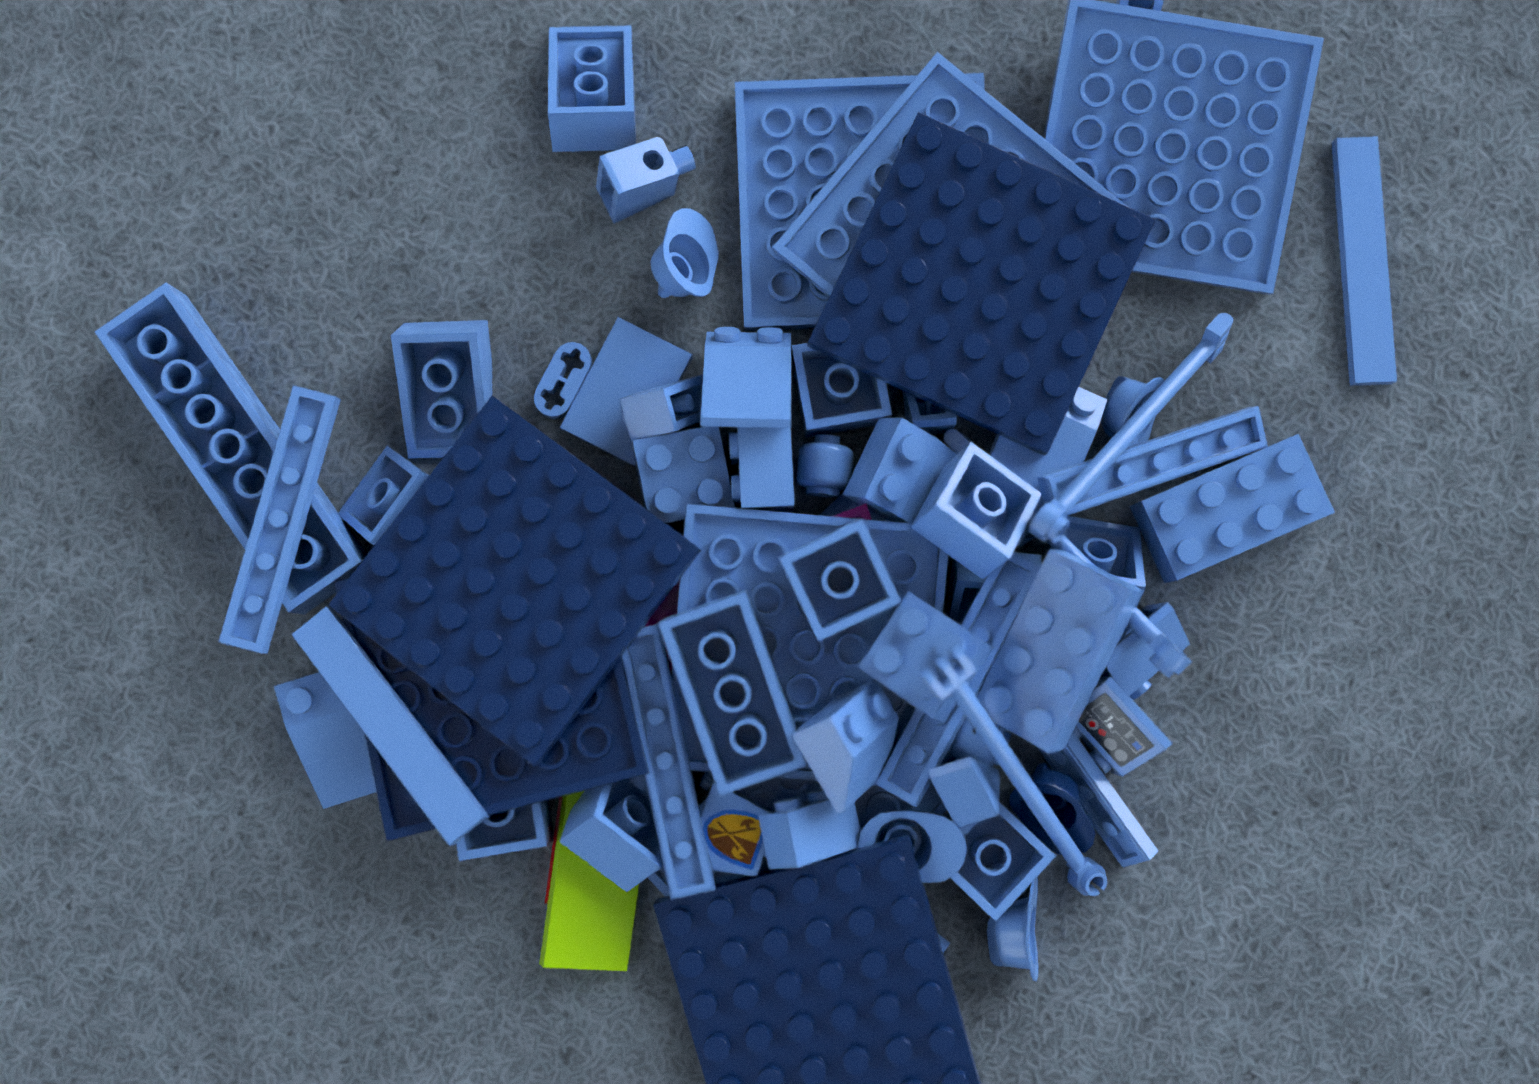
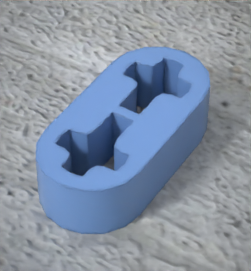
[534,342,593,419]

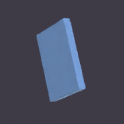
[560,317,693,467]

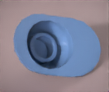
[650,208,719,298]
[1101,377,1165,447]
[858,810,967,883]
[987,876,1038,981]

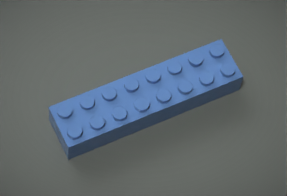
[94,282,367,614]

